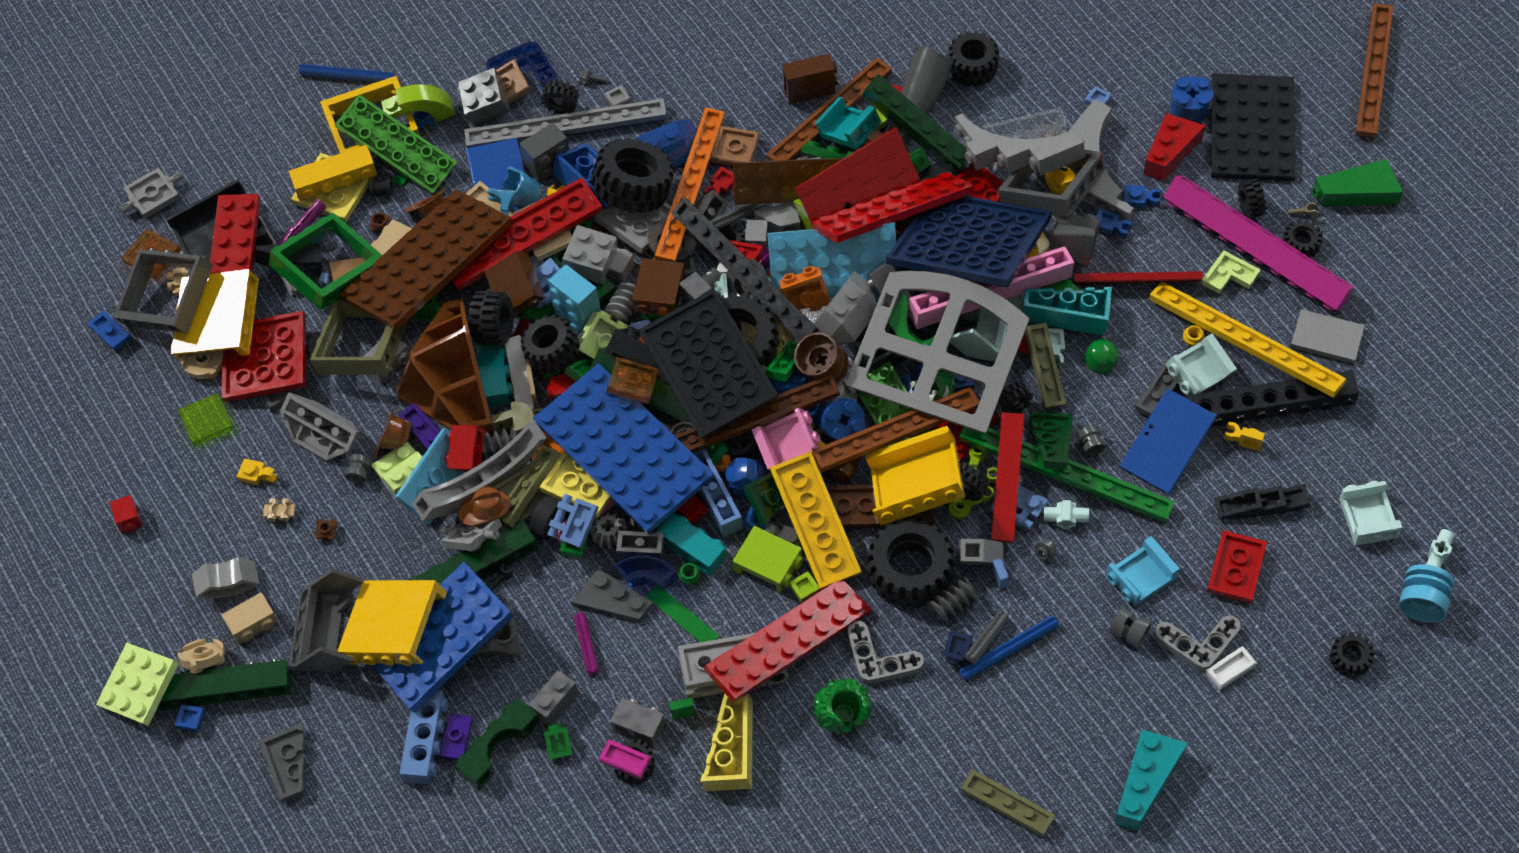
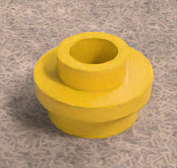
[1183,325,1205,346]

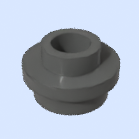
[1034,539,1056,561]

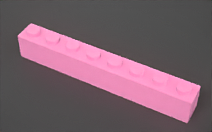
[908,246,1074,329]

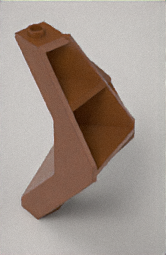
[396,298,494,439]

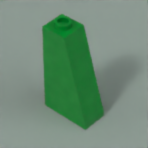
[1312,159,1403,206]

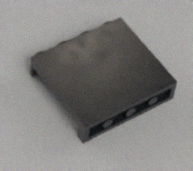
[166,180,273,270]

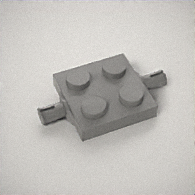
[119,168,184,219]
[441,519,502,551]

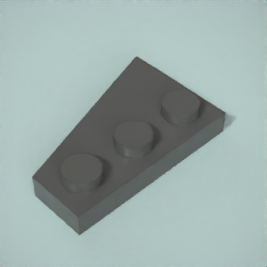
[572,568,653,623]
[259,722,304,803]

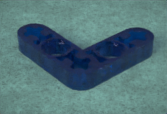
[486,41,557,88]

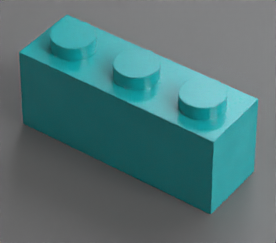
[475,343,514,408]
[656,513,727,577]

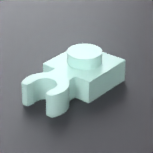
[1048,328,1065,366]

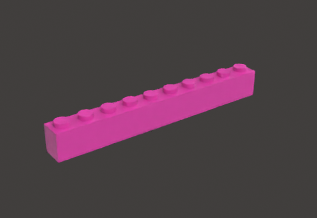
[1163,176,1356,311]

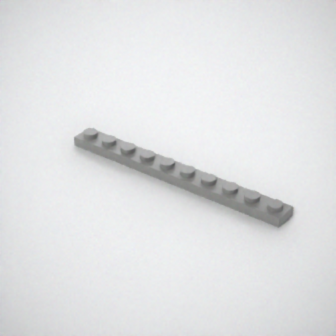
[464,98,667,148]

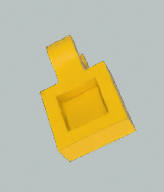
[1224,422,1265,451]
[236,458,278,485]

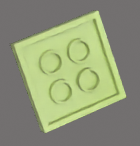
[96,643,179,726]

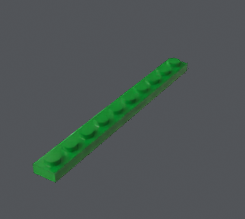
[959,427,1175,523]

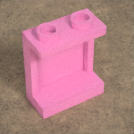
[752,408,821,470]

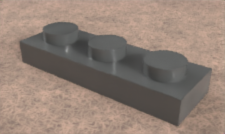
[1135,358,1178,417]

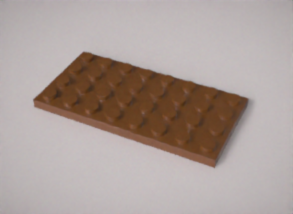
[339,189,513,331]

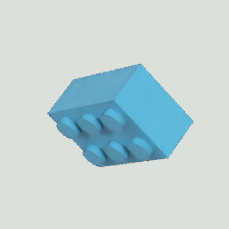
[548,264,601,334]

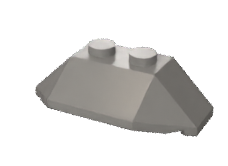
[813,271,877,345]
[280,393,359,460]

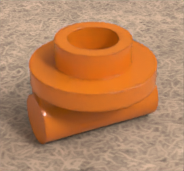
[714,454,732,472]

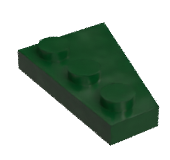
[743,473,784,527]

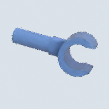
[319,272,332,288]

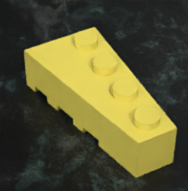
[700,693,753,791]

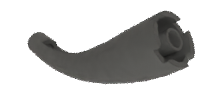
[885,46,954,145]

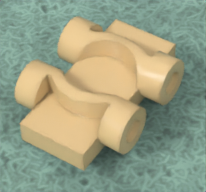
[167,267,190,296]
[263,498,296,522]

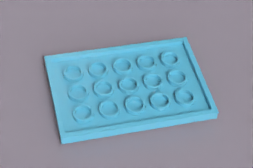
[767,222,898,318]

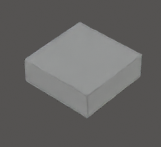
[604,85,632,106]

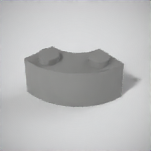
[192,557,259,599]

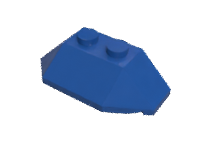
[634,119,697,168]

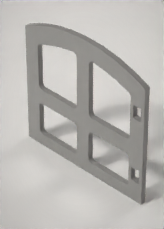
[845,271,1029,434]

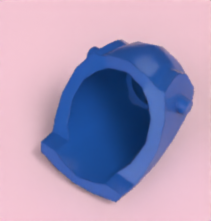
[725,458,771,498]

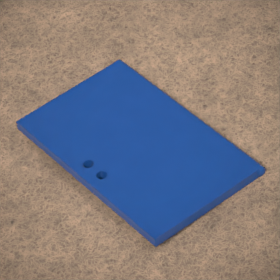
[466,138,525,211]
[1120,388,1217,495]

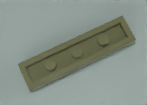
[1025,323,1066,410]
[499,445,561,528]
[961,769,1055,838]

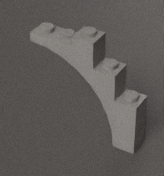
[954,114,1085,176]
[412,421,547,521]

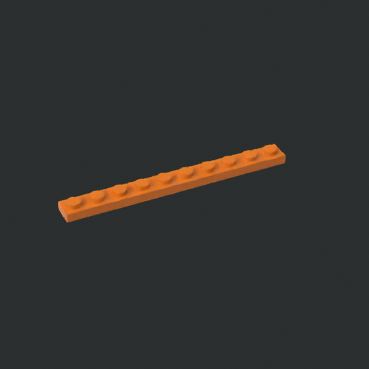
[654,107,725,262]

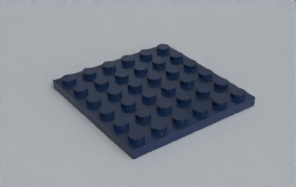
[886,196,1052,287]

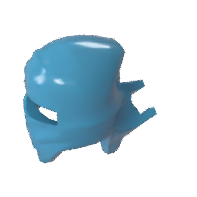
[488,166,541,215]

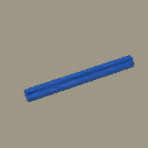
[299,64,395,82]
[959,616,1059,681]

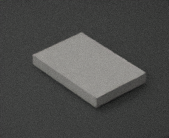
[1290,309,1365,364]

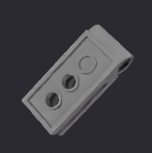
[678,633,789,698]

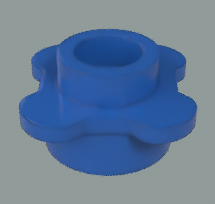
[413,111,435,129]

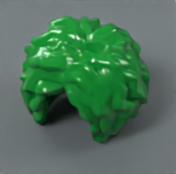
[813,678,873,735]

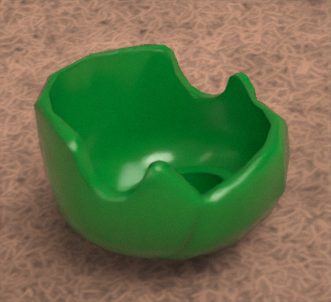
[1085,339,1119,373]

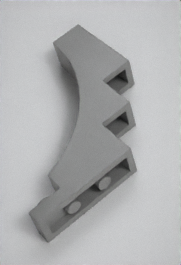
[1068,99,1134,222]

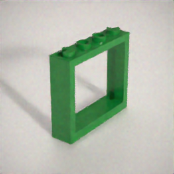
[269,213,382,310]

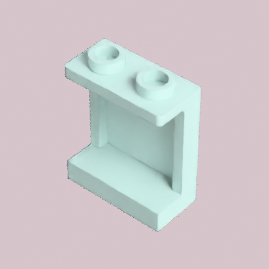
[1165,333,1237,396]
[1339,481,1402,546]

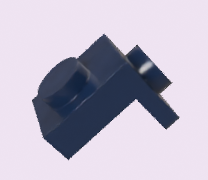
[941,630,973,665]

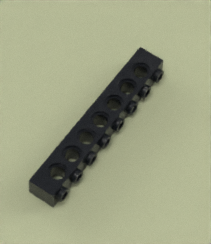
[1183,370,1359,427]

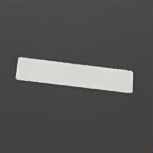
[505,335,534,409]

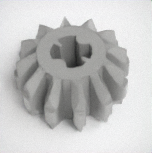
[590,511,628,550]

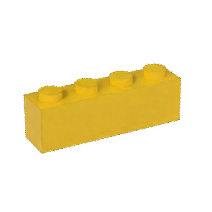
[289,145,377,201]

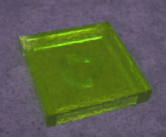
[178,393,233,446]

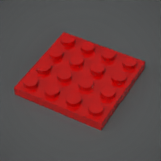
[222,311,306,402]

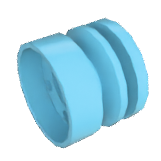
[1398,564,1455,623]

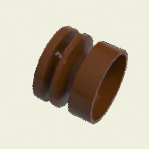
[794,332,849,384]

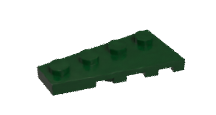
[1029,412,1073,470]

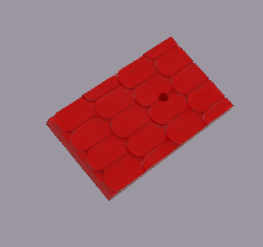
[793,127,921,230]

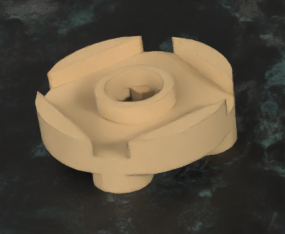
[181,350,223,379]
[178,639,225,674]

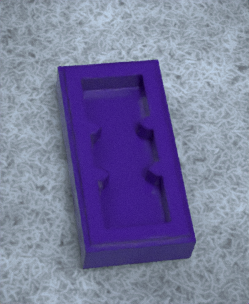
[439,713,473,761]

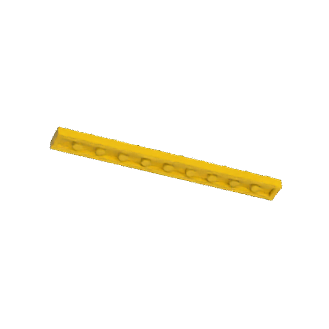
[1149,282,1346,398]

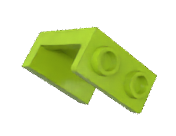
[732,526,804,593]

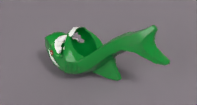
[888,293,955,401]

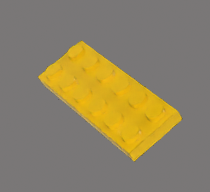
[770,451,862,590]

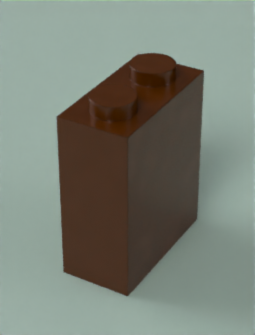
[782,54,838,104]
[484,251,546,318]
[632,258,685,316]

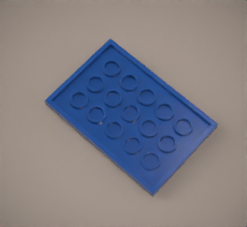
[373,562,514,712]

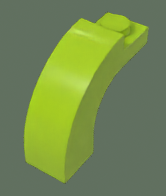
[381,84,456,122]

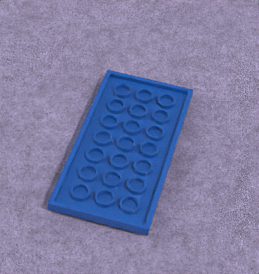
[533,363,714,534]

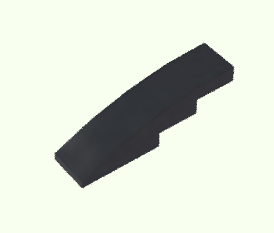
[1214,484,1311,519]

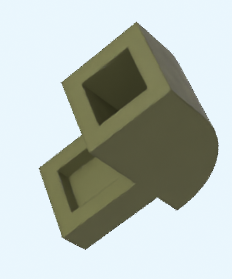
[491,402,541,435]

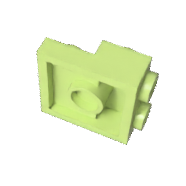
[578,310,629,360]
[371,442,422,496]

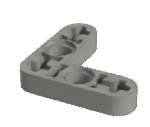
[1154,615,1240,672]
[848,621,924,685]

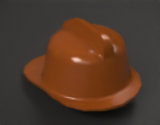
[403,188,446,217]
[375,410,411,459]
[458,487,510,526]

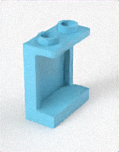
[1107,536,1180,607]

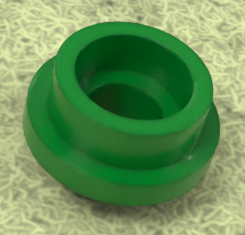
[678,563,701,585]

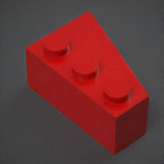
[1144,113,1206,180]

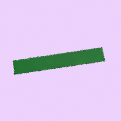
[646,584,719,642]

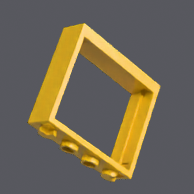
[320,76,420,159]

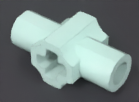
[1044,500,1089,529]
[1426,529,1454,568]

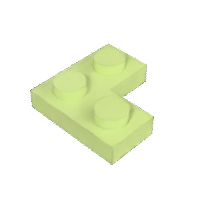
[1201,250,1261,294]

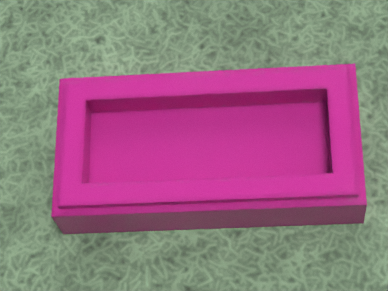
[599,739,651,780]

